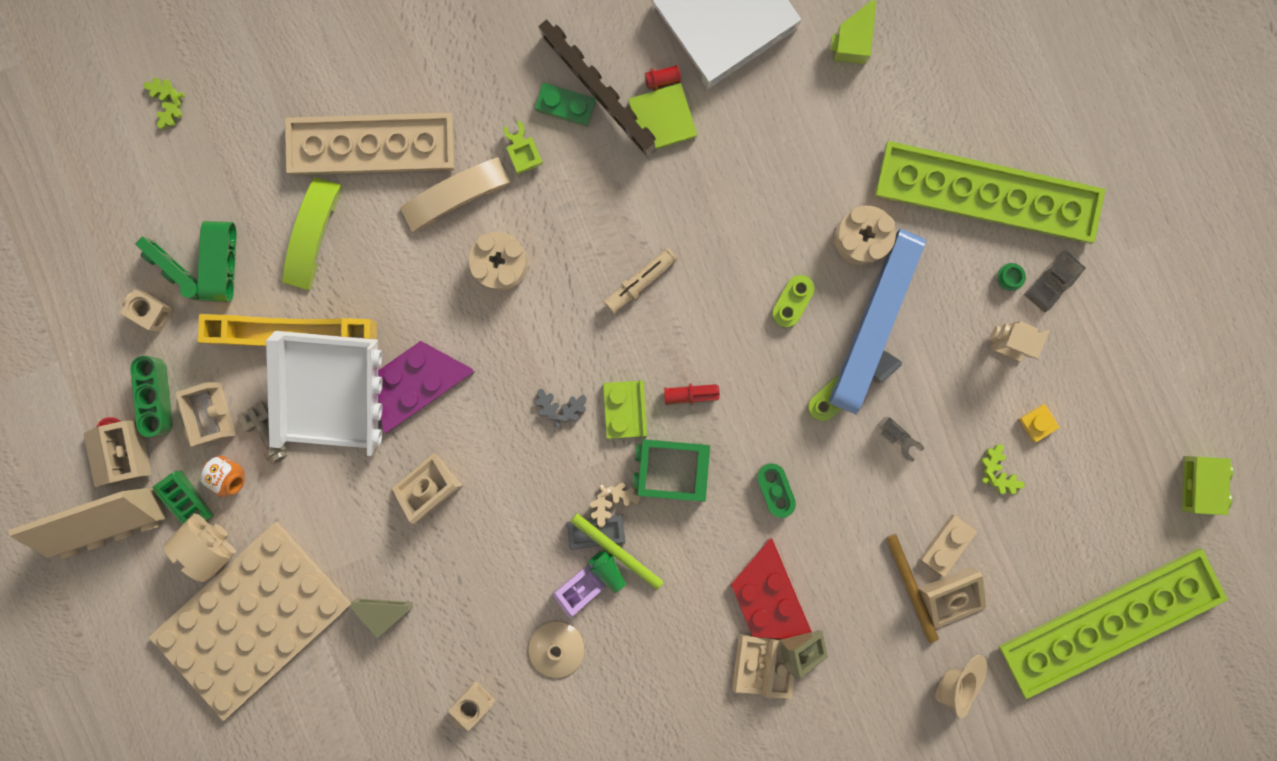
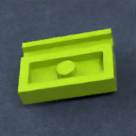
[603,380,647,439]

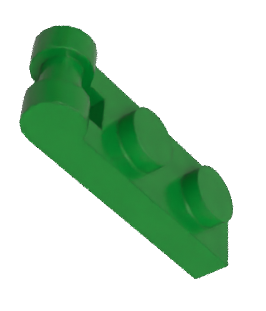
[135,236,200,301]

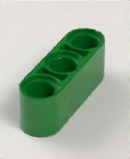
[197,221,237,302]
[130,356,173,437]

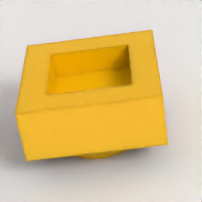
[1018,404,1060,442]

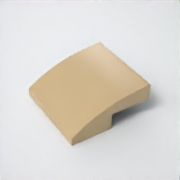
[732,634,794,699]

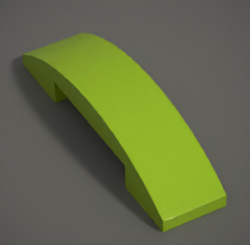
[282,177,342,291]

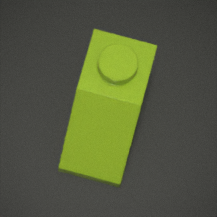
[829,1,877,64]

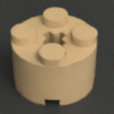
[834,206,896,266]
[469,232,529,291]
[164,513,236,582]

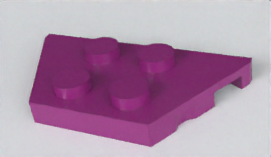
[378,341,475,433]

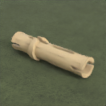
[603,247,678,315]

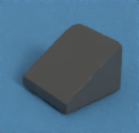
[872,350,902,383]

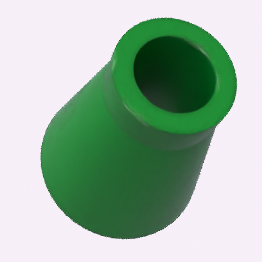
[588,550,626,593]

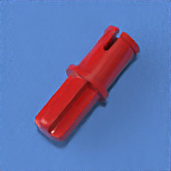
[664,383,720,405]

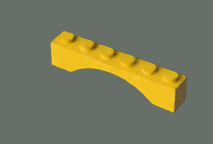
[198,314,378,346]

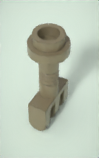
[237,401,287,464]

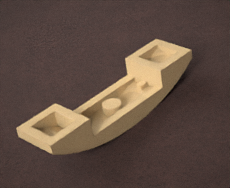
[400,158,511,233]

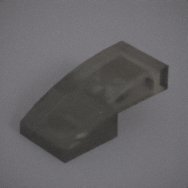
[1024,250,1086,313]

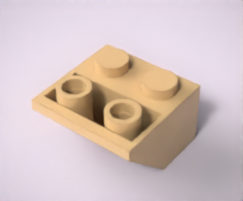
[84,421,152,488]

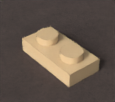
[920,515,977,577]

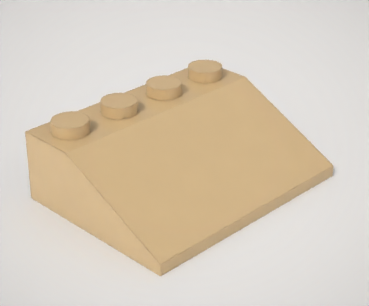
[8,488,168,560]

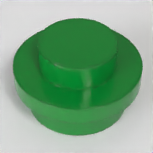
[997,263,1026,291]

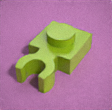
[503,121,543,175]

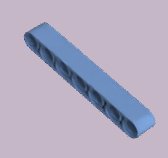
[829,228,926,415]

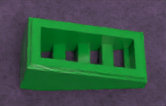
[152,470,214,524]

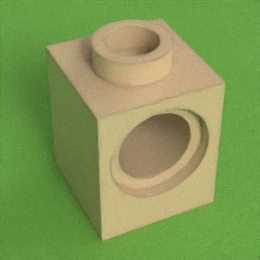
[120,289,174,332]
[448,681,495,731]

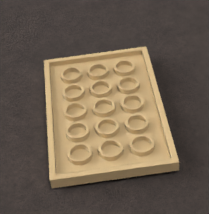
[148,522,351,721]

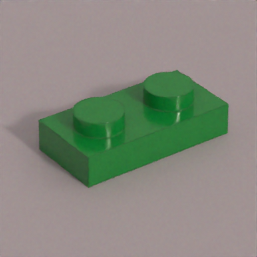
[535,82,596,127]

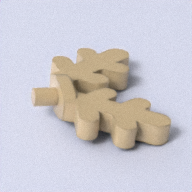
[590,483,640,528]

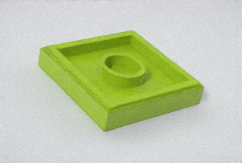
[628,83,697,150]

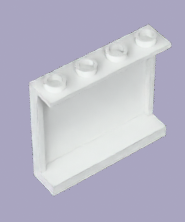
[652,0,802,90]
[266,331,382,456]

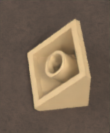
[392,453,462,524]
[918,567,986,629]

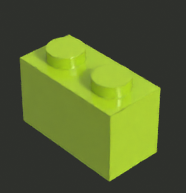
[1182,456,1233,515]

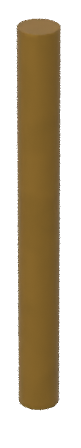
[886,534,939,643]

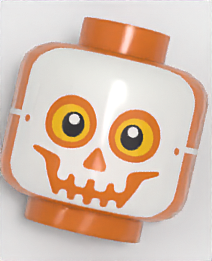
[201,456,245,497]

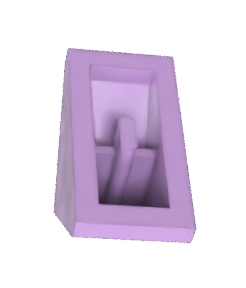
[552,565,606,618]

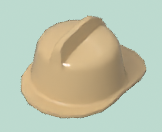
[935,655,987,719]

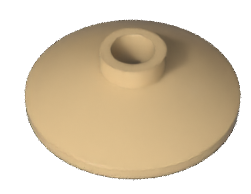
[528,621,585,678]

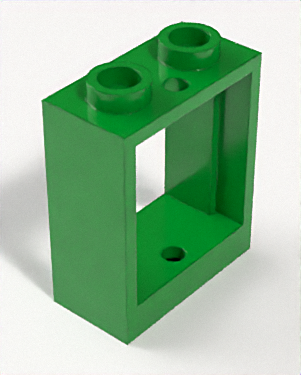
[633,439,710,502]

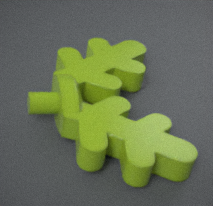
[143,77,185,129]
[981,444,1025,494]

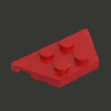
[730,538,812,639]

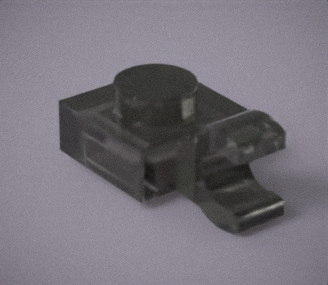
[877,417,924,462]

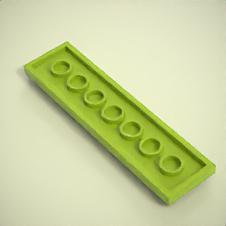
[874,141,1106,245]
[998,548,1228,699]

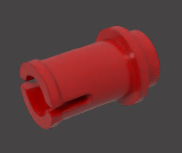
[644,65,681,91]

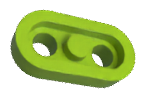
[772,275,814,328]
[808,376,841,421]

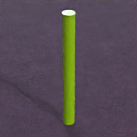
[570,513,664,590]

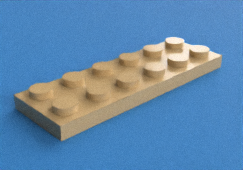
[285,112,455,175]

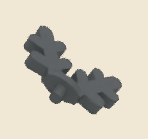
[535,389,587,428]

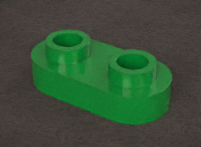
[757,463,796,518]

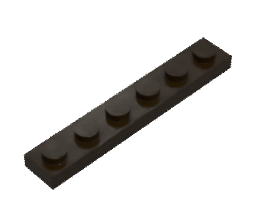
[538,19,656,158]

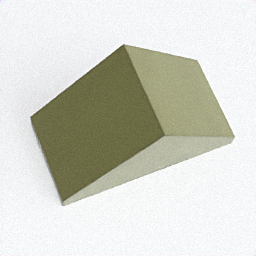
[351,598,413,638]
[780,630,828,679]

